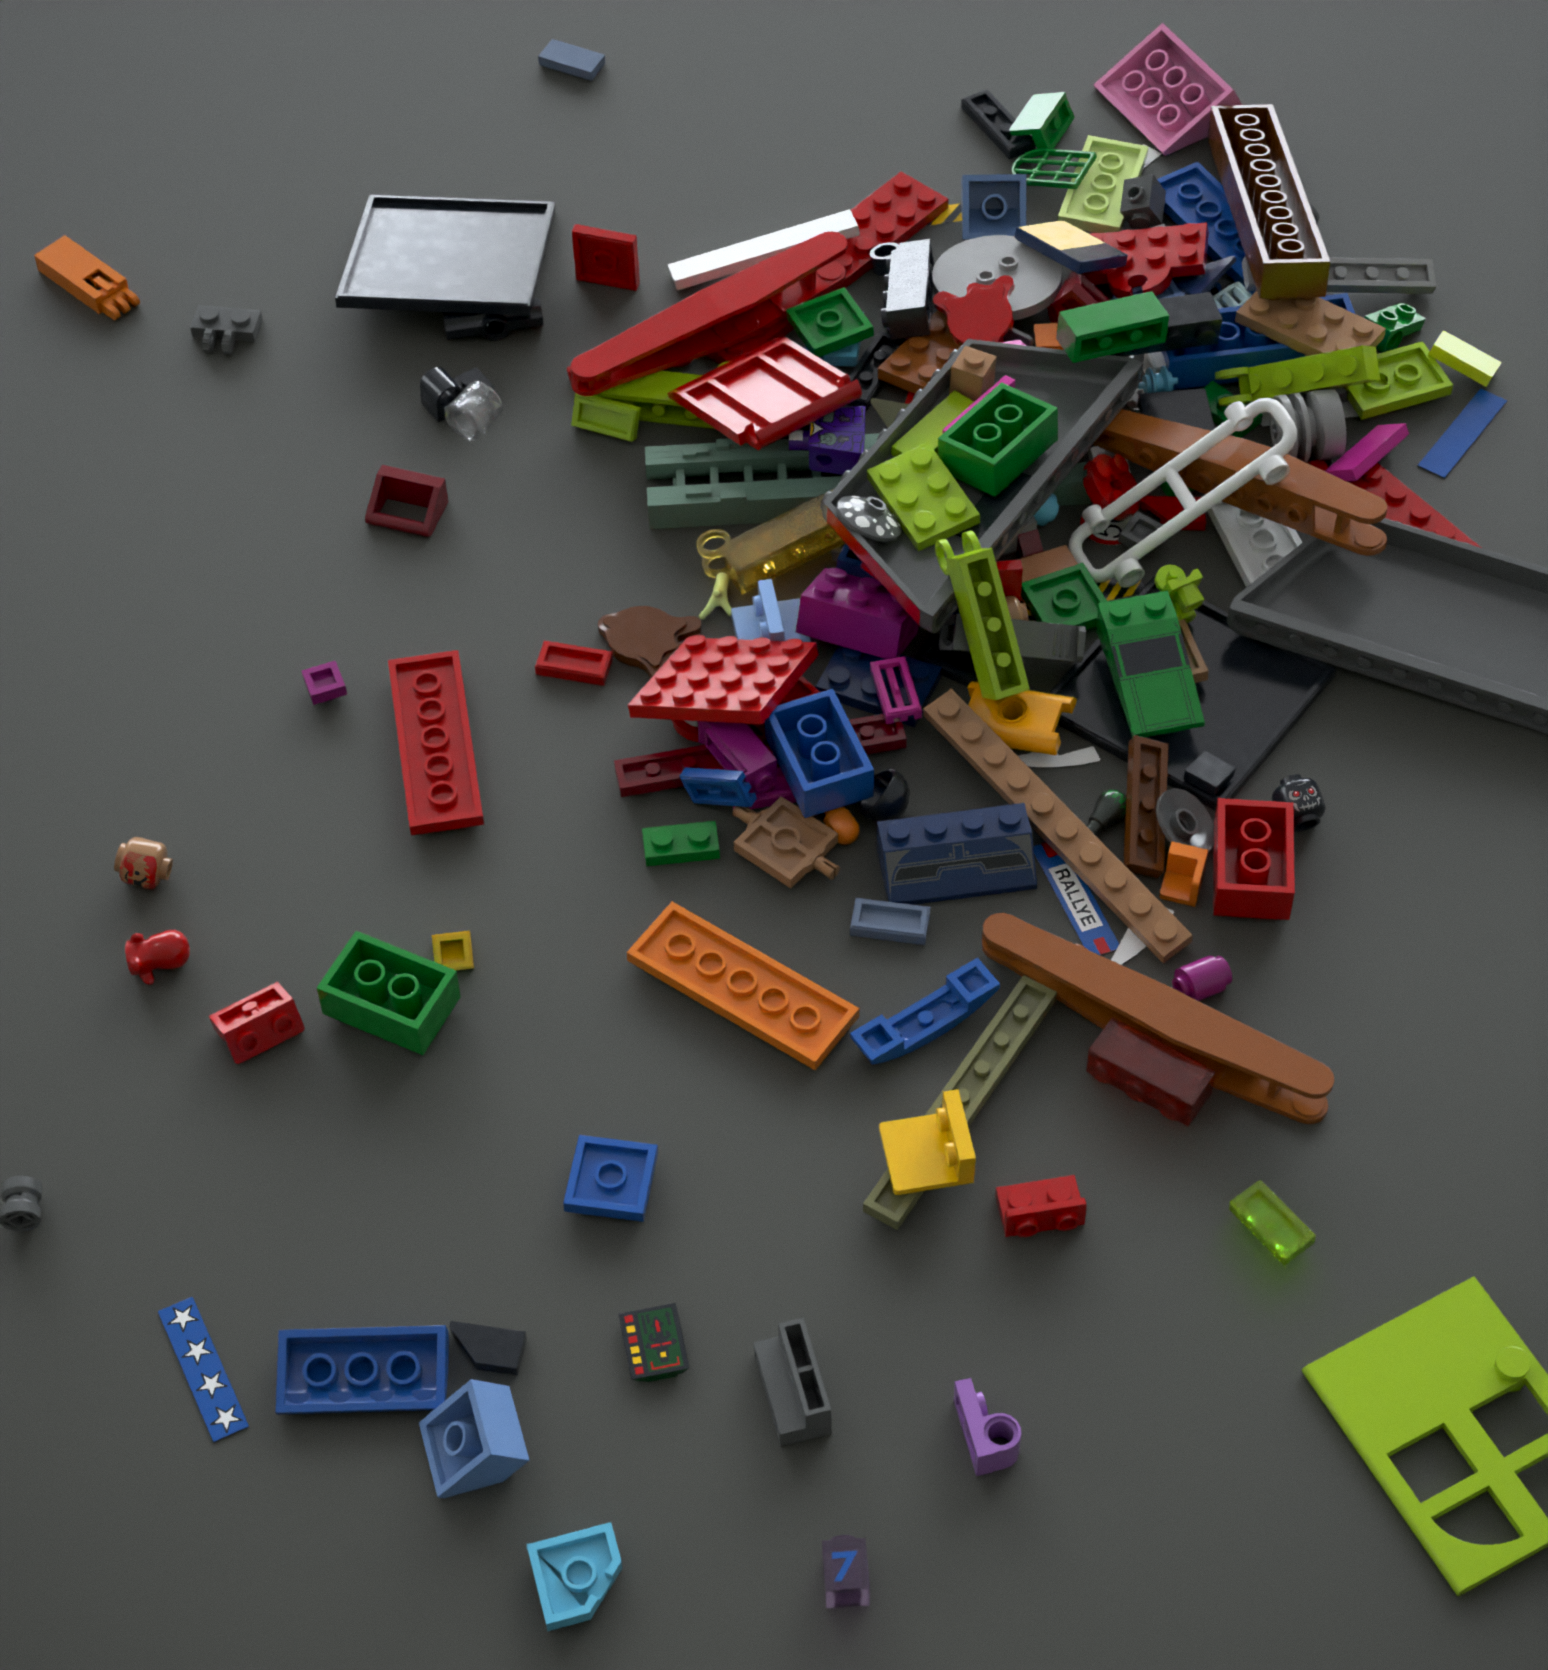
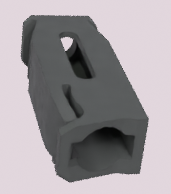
[939,614,1086,663]

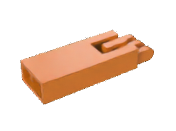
[34,235,140,321]

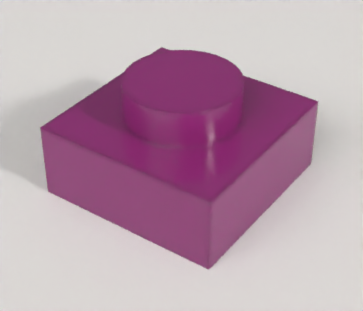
[301,661,347,705]

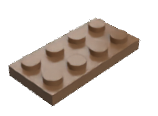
[1235,291,1386,356]

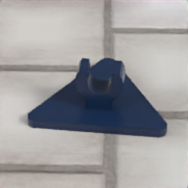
[1172,256,1237,296]

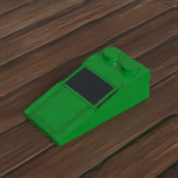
[1097,591,1205,738]

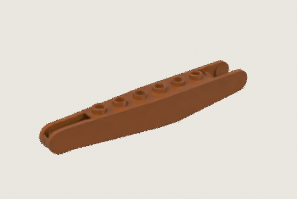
[1093,409,1387,556]
[982,913,1335,1124]

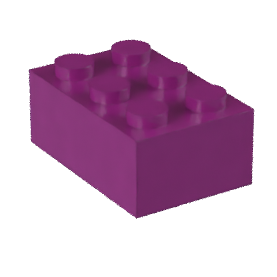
[795,568,919,659]

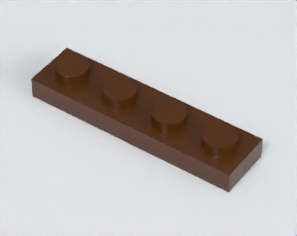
[1124,735,1168,878]

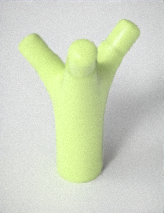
[699,573,731,620]

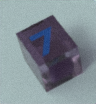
[822,1535,870,1608]

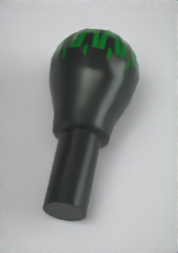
[1086,789,1126,836]

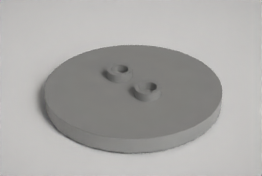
[932,235,1062,320]

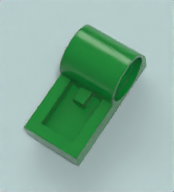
[1364,303,1426,353]

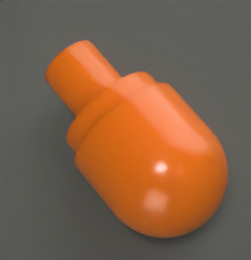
[823,806,860,845]

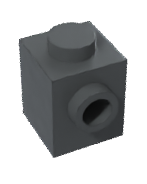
[1120,174,1166,229]

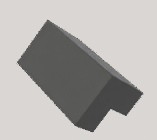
[753,1317,832,1447]

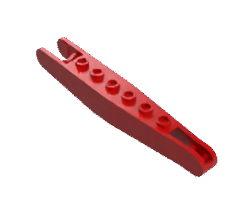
[571,231,847,396]

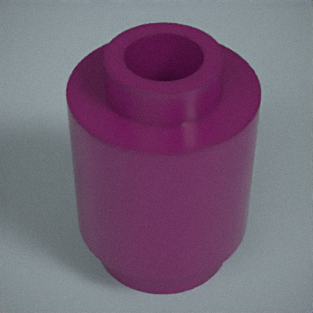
[1172,955,1232,1001]

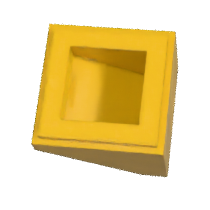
[431,931,474,971]

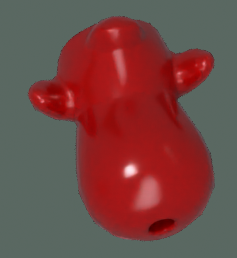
[125,930,190,985]

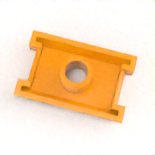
[967,681,1077,756]

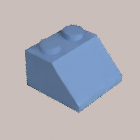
[961,174,1026,240]
[419,1379,530,1498]

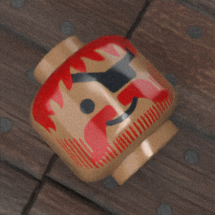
[114,837,173,890]

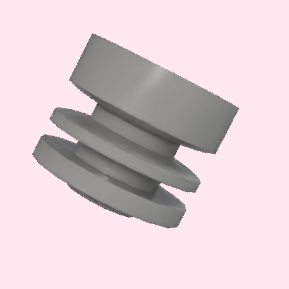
[1270,388,1346,463]

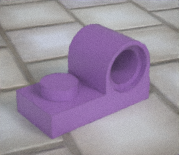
[954,1378,1021,1476]

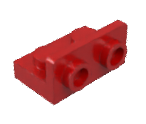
[208,981,305,1064]
[995,1175,1087,1237]

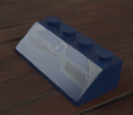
[877,803,1037,905]

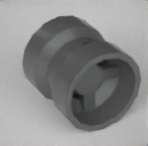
[0,1176,43,1231]

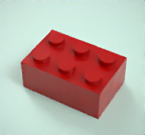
[1213,798,1295,920]

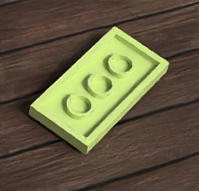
[1058,135,1149,233]

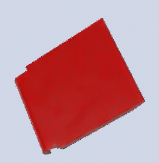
[667,337,862,450]

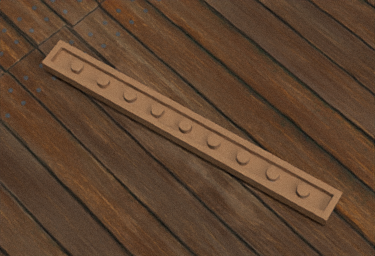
[923,688,1193,963]

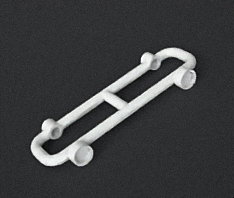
[1068,398,1297,587]

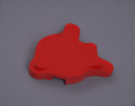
[933,275,1015,345]

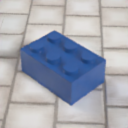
[765,689,874,818]

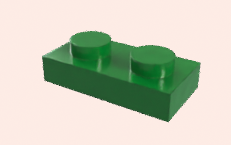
[642,820,720,866]

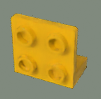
[879,1089,976,1195]

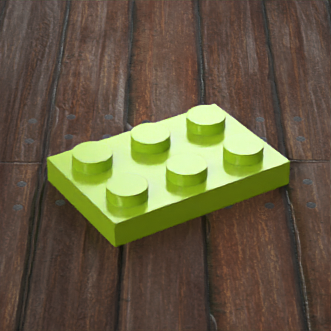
[1344,341,1453,420]
[867,442,980,552]

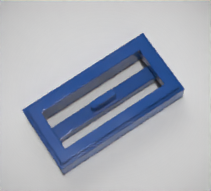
[679,767,757,807]

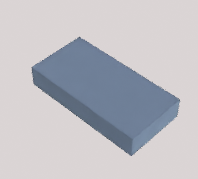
[538,39,606,81]
[850,898,930,945]

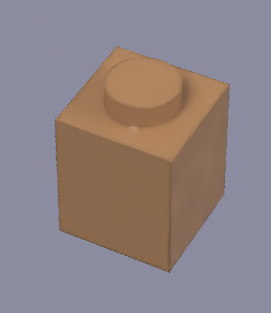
[949,346,997,402]

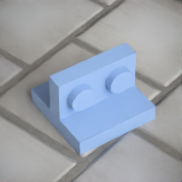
[731,579,811,642]

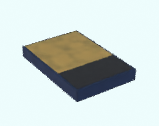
[1014,220,1128,274]

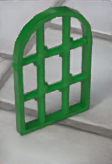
[1011,148,1097,189]

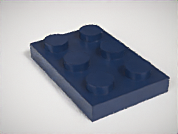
[816,645,942,727]

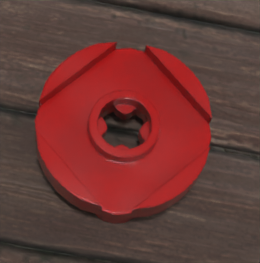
[1083,454,1146,521]

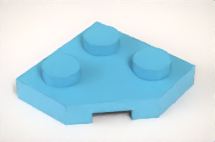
[526,1522,623,1631]

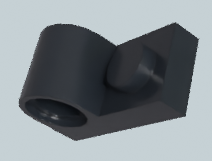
[420,367,495,423]

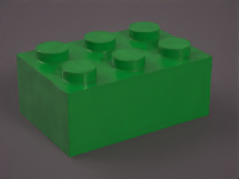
[938,382,1058,497]
[316,931,461,1055]

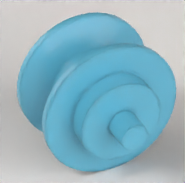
[1138,365,1178,393]

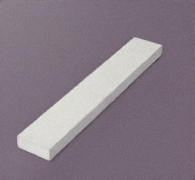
[668,209,860,290]

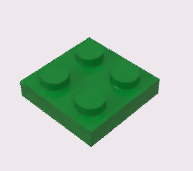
[786,287,874,357]
[1021,563,1107,630]

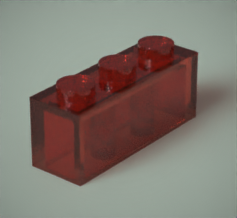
[1086,1017,1216,1127]

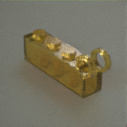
[696,488,845,594]

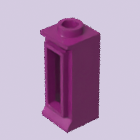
[697,721,777,794]

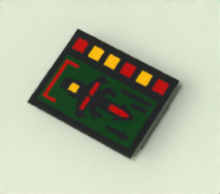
[618,1303,689,1382]

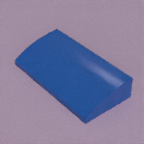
[275,1325,449,1415]

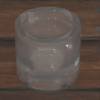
[445,381,503,440]

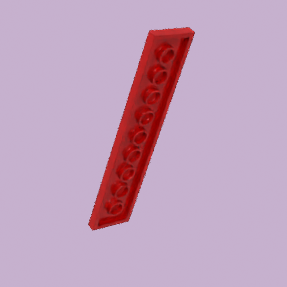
[706,171,949,364]

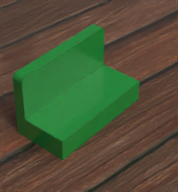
[1009,92,1075,149]

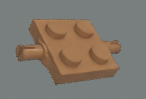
[733,796,840,888]

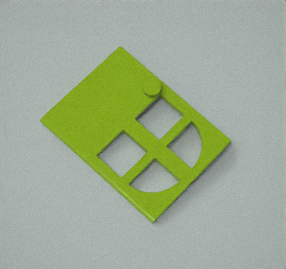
[1301,1276,1548,1596]

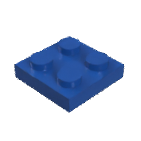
[563,1135,658,1222]

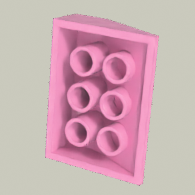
[1094,23,1242,156]

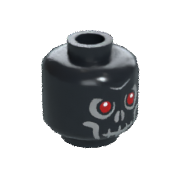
[1272,774,1326,832]

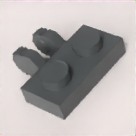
[190,305,263,355]

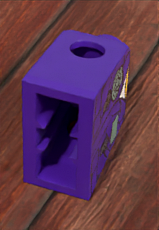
[789,406,865,475]

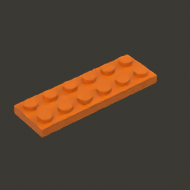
[627,901,859,1070]

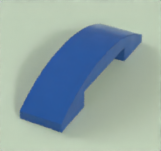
[850,957,1000,1065]

